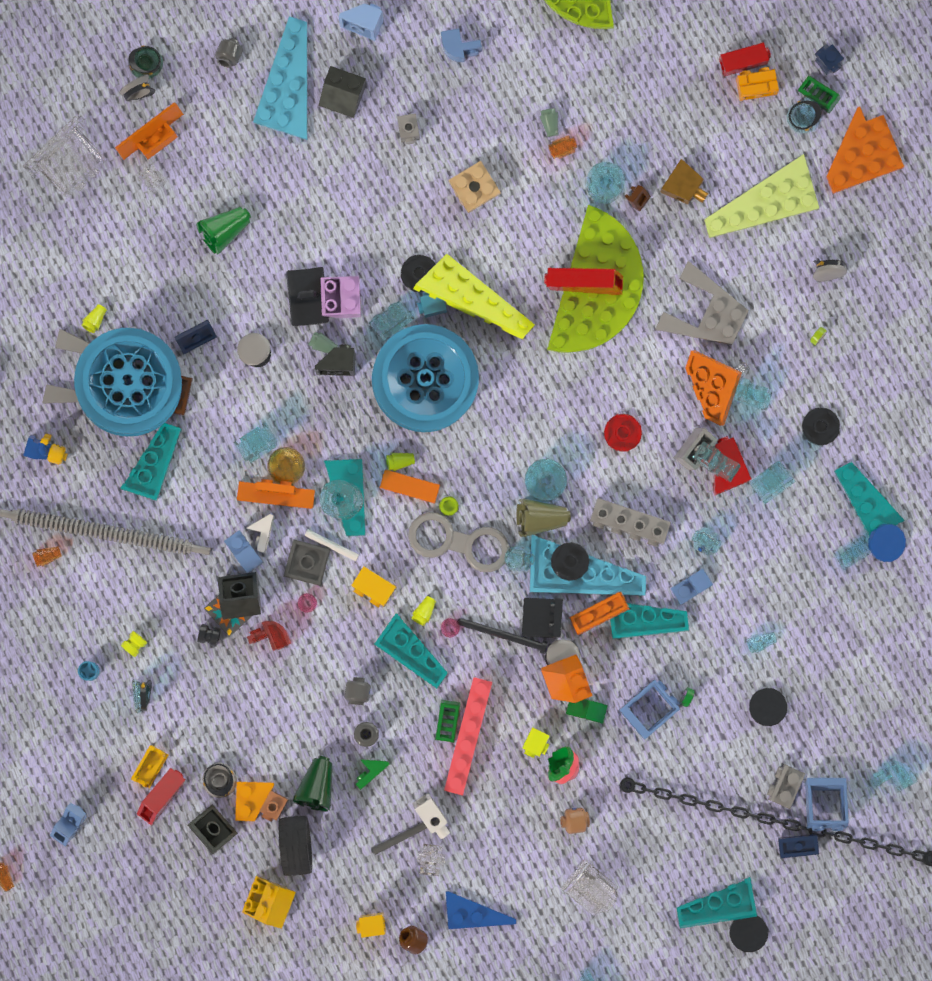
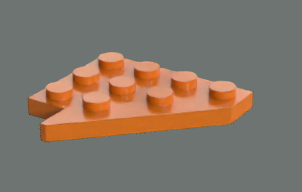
[826,107,904,194]

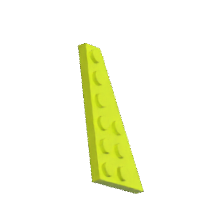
[413,254,535,340]

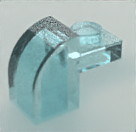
[734,378,772,411]
[693,441,741,482]
[870,761,918,791]

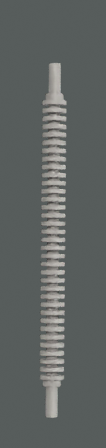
[0,509,211,555]

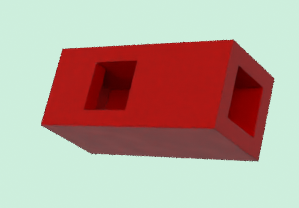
[719,42,771,77]

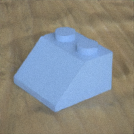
[339,3,384,41]

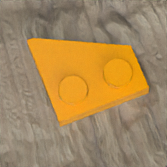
[235,782,274,821]

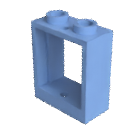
[619,680,680,740]
[805,778,849,831]

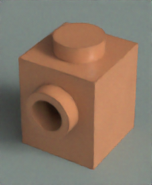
[260,790,289,822]

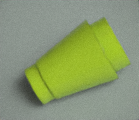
[386,453,415,471]

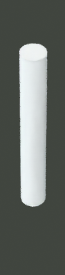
[305,529,359,561]

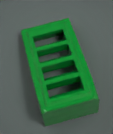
[798,75,840,114]
[435,699,460,743]

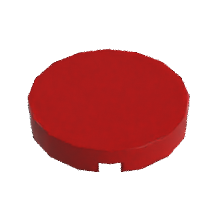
[604,414,642,452]

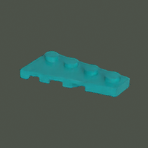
[120,423,182,501]
[324,459,366,536]
[834,462,905,537]
[610,603,689,639]
[374,613,448,689]

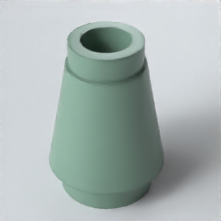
[539,108,559,137]
[308,332,338,353]

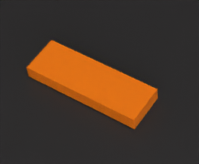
[379,469,440,504]
[569,591,630,635]

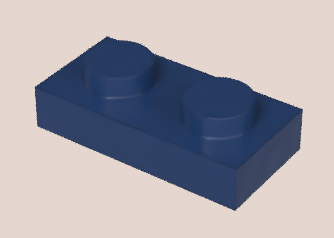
[174,320,217,355]
[778,834,819,859]

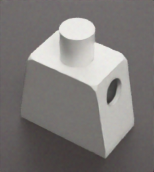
[412,793,450,839]

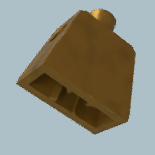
[660,159,709,204]

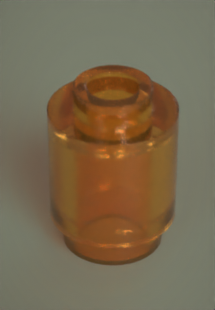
[548,135,577,159]

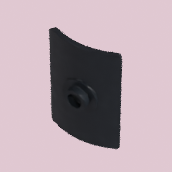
[286,267,329,326]

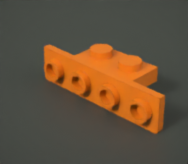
[115,102,184,160]
[237,479,315,509]

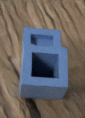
[441,29,482,62]
[224,530,264,573]
[50,802,87,847]

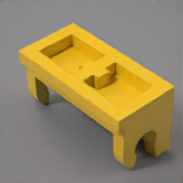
[131,745,169,789]

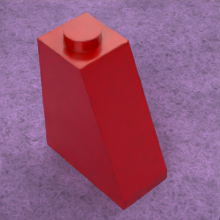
[713,436,752,495]
[137,768,186,826]

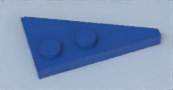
[446,891,516,929]

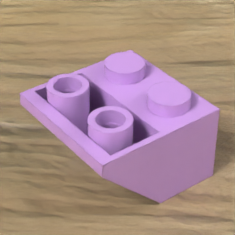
[321,276,361,318]

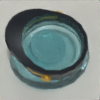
[787,100,822,133]
[131,679,152,714]

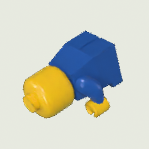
[23,433,68,465]

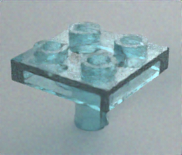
[369,301,415,341]

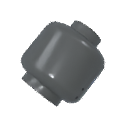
[215,38,243,68]
[344,677,371,706]
[354,722,379,747]

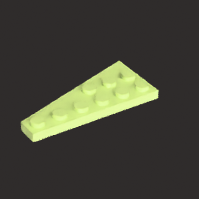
[704,154,819,238]

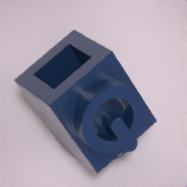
[814,44,844,75]

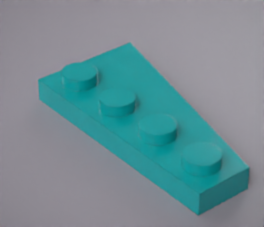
[676,877,757,928]

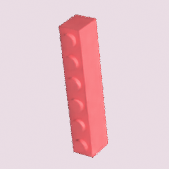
[444,677,492,795]

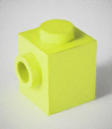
[522,727,550,758]

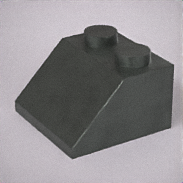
[318,66,367,118]
[314,344,356,376]
[218,572,261,620]

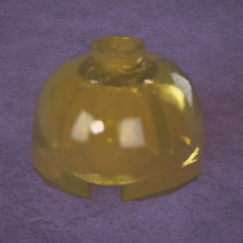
[267,447,305,484]

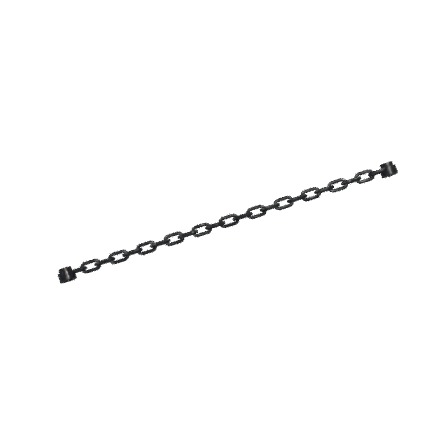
[620,777,932,866]

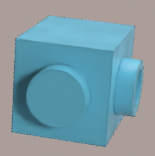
[417,292,447,318]

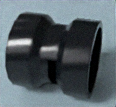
[197,624,221,647]

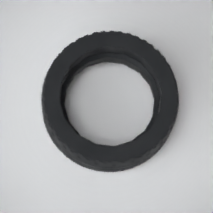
[278,816,312,876]

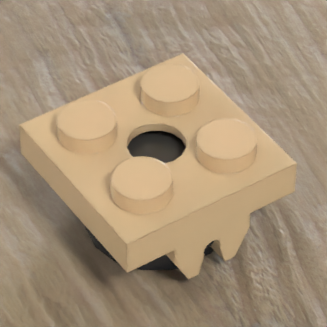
[448,161,501,213]

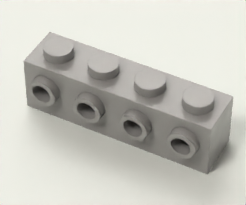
[590,498,671,547]

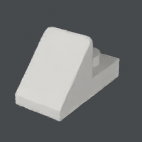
[246,514,275,554]

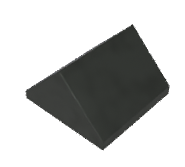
[187,804,238,854]

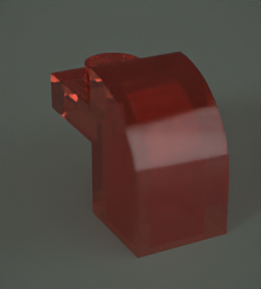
[247,621,292,651]

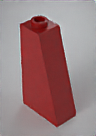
[544,268,624,295]

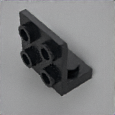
[522,597,563,638]

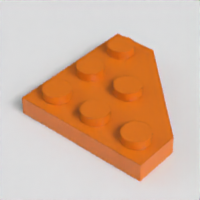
[685,350,742,426]

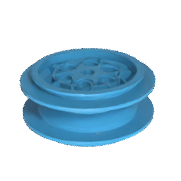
[372,324,479,432]
[74,328,182,437]

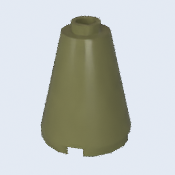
[516,499,571,537]

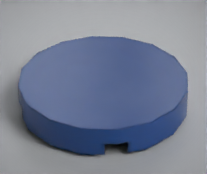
[868,524,906,562]

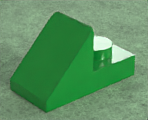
[566,699,608,724]
[356,759,390,790]

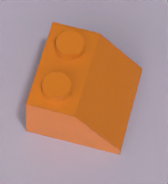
[540,654,592,703]

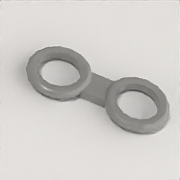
[408,512,510,572]

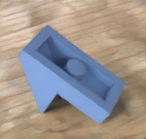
[671,569,713,605]

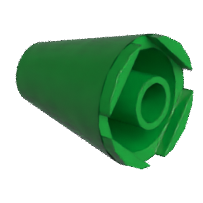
[196,207,251,255]

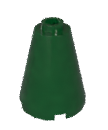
[292,756,332,812]

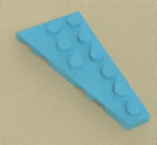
[253,16,307,140]
[530,535,646,596]

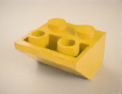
[242,876,296,929]

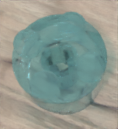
[586,162,625,204]
[233,422,278,463]
[749,461,796,505]
[320,480,363,520]

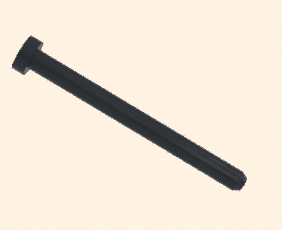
[457,618,548,654]

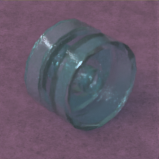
[524,459,567,503]

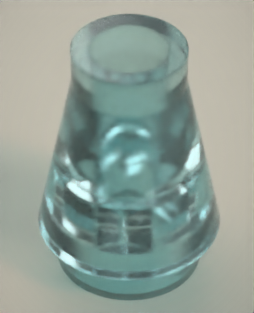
[747,632,777,654]

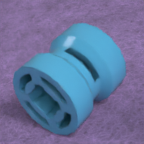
[78,661,100,681]

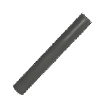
[372,822,427,855]

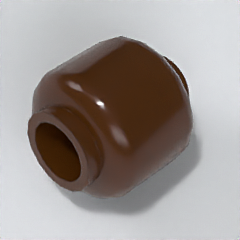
[399,925,428,955]

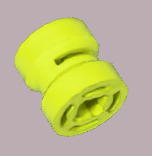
[121,631,148,657]

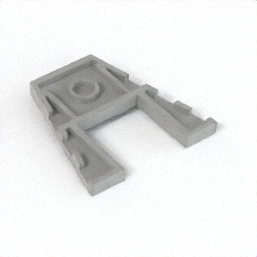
[655,261,749,345]
[42,329,127,404]

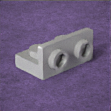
[767,764,805,809]

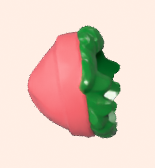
[548,747,579,784]

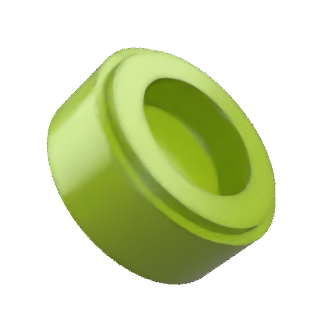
[810,327,827,346]
[439,496,459,516]

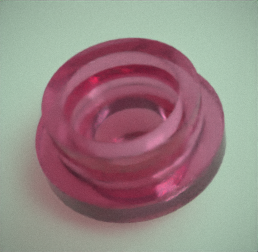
[298,593,317,613]
[441,618,460,638]

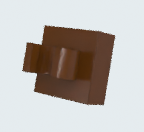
[625,185,651,212]

